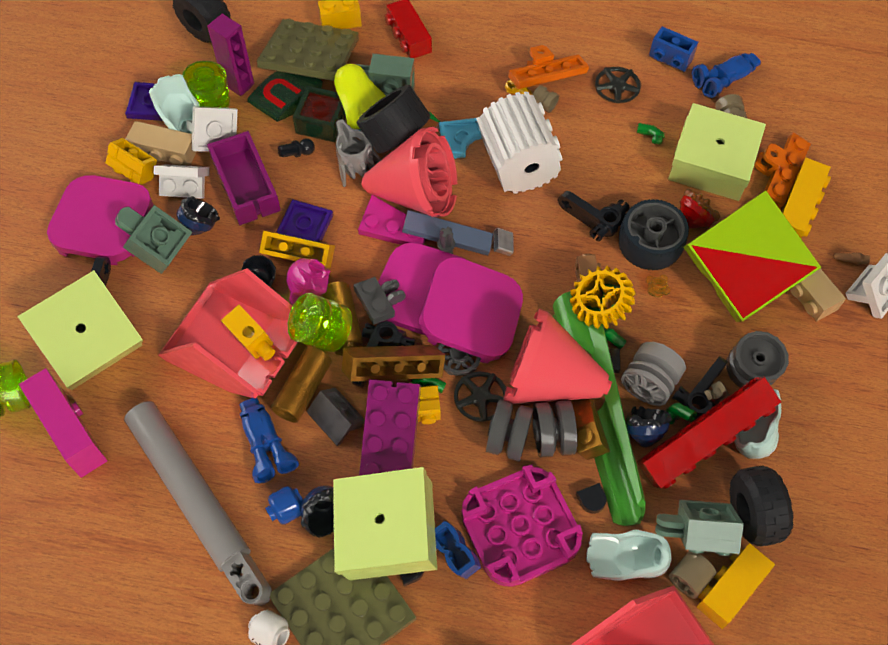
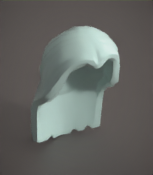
[149,74,200,134]
[734,389,781,459]
[586,530,672,581]

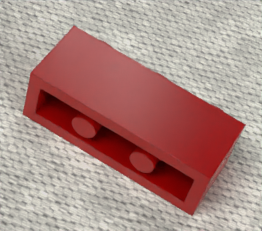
[385,0,432,58]

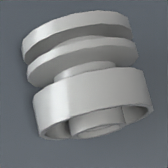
[621,342,686,406]

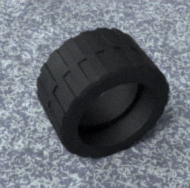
[357,85,430,153]

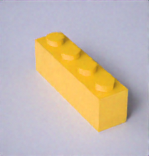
[782,158,831,238]

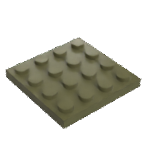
[257,19,359,81]
[270,548,417,645]

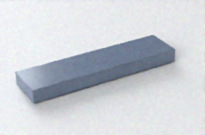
[402,210,493,256]

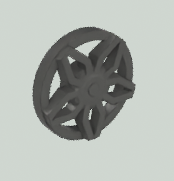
[438,343,481,376]

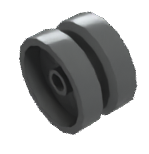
[726,331,789,388]
[486,399,534,461]
[533,400,577,458]

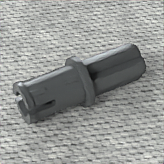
[437,227,455,254]

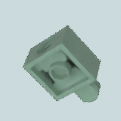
[357,54,415,95]
[115,205,192,274]
[655,500,743,556]

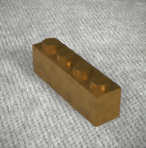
[341,345,445,382]

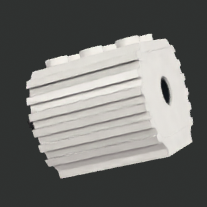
[476,92,563,193]

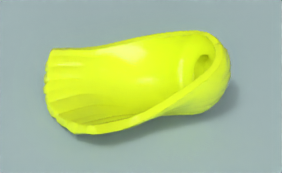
[334,64,386,129]

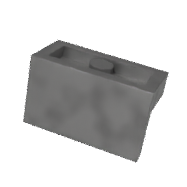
[307,388,365,446]

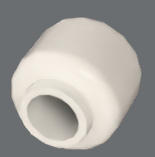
[248,610,290,645]

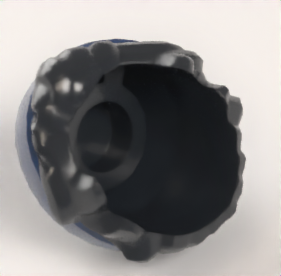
[176,196,220,235]
[625,406,672,448]
[301,486,334,538]

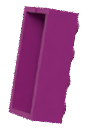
[207,131,281,226]
[359,380,421,476]

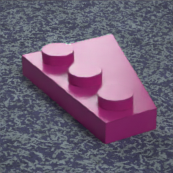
[358,195,426,245]

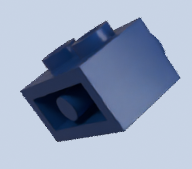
[649,26,699,72]

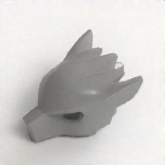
[336,119,381,187]

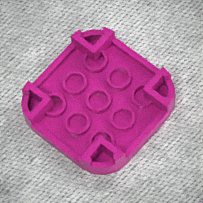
[47,175,154,265]
[378,243,466,336]
[418,257,523,363]
[461,465,583,587]

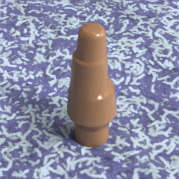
[834,253,870,265]

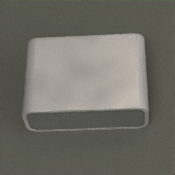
[493,228,514,256]

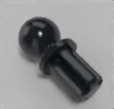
[278,138,315,158]

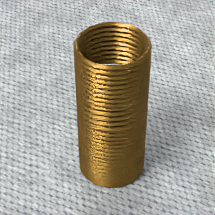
[321,281,363,356]
[271,346,332,423]

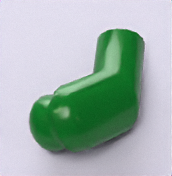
[637,123,665,145]
[604,328,627,349]
[410,378,446,393]
[665,403,697,424]

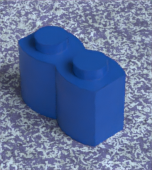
[435,521,481,579]

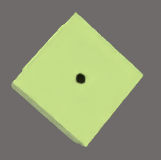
[668,103,766,201]
[17,271,143,390]
[333,467,437,580]

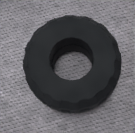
[173,0,231,43]
[729,465,794,546]

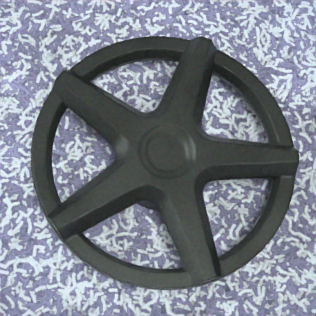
[595,67,641,103]
[454,371,506,422]

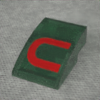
[247,71,323,122]

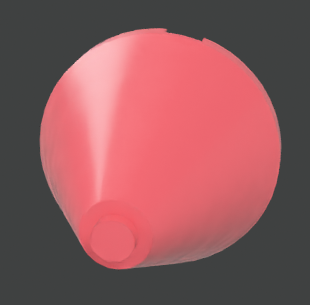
[362,127,457,217]
[503,308,612,404]

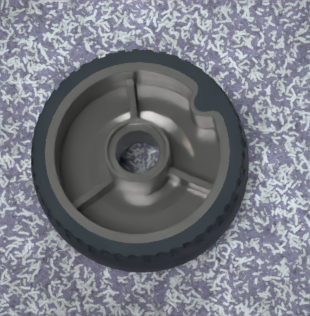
[619,199,689,270]

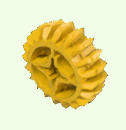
[570,265,635,329]

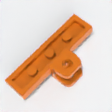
[508,45,589,89]
[754,132,811,209]

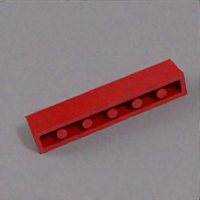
[637,377,781,489]

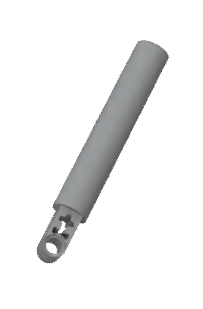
[124,401,272,606]

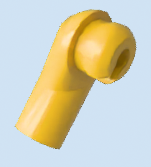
[505,80,533,95]

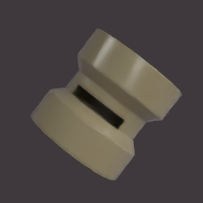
[533,85,560,113]

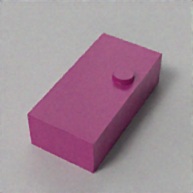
[19,368,107,478]

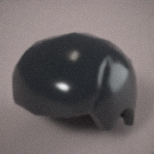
[241,255,276,287]

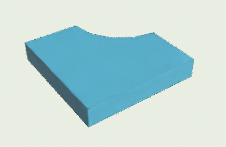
[439,118,482,159]

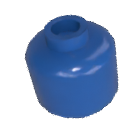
[265,486,303,525]

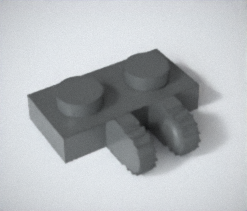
[354,277,406,325]

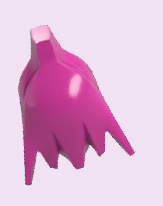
[286,258,331,306]

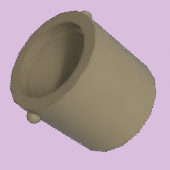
[669,551,716,599]

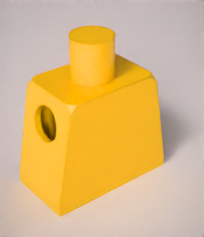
[221,305,275,361]

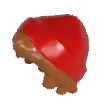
[679,189,720,229]

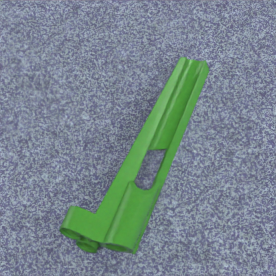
[553,284,646,526]

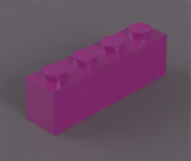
[207,13,255,96]

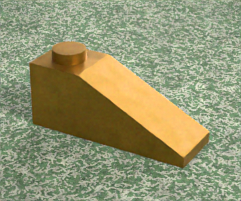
[570,398,610,460]

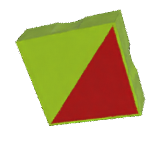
[683,191,822,322]

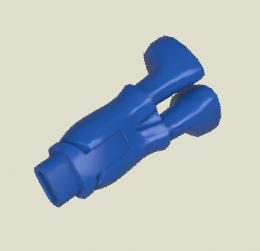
[692,53,761,98]
[239,398,299,484]

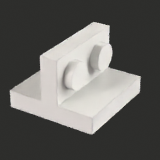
[186,106,238,152]
[154,164,210,199]
[846,253,888,319]

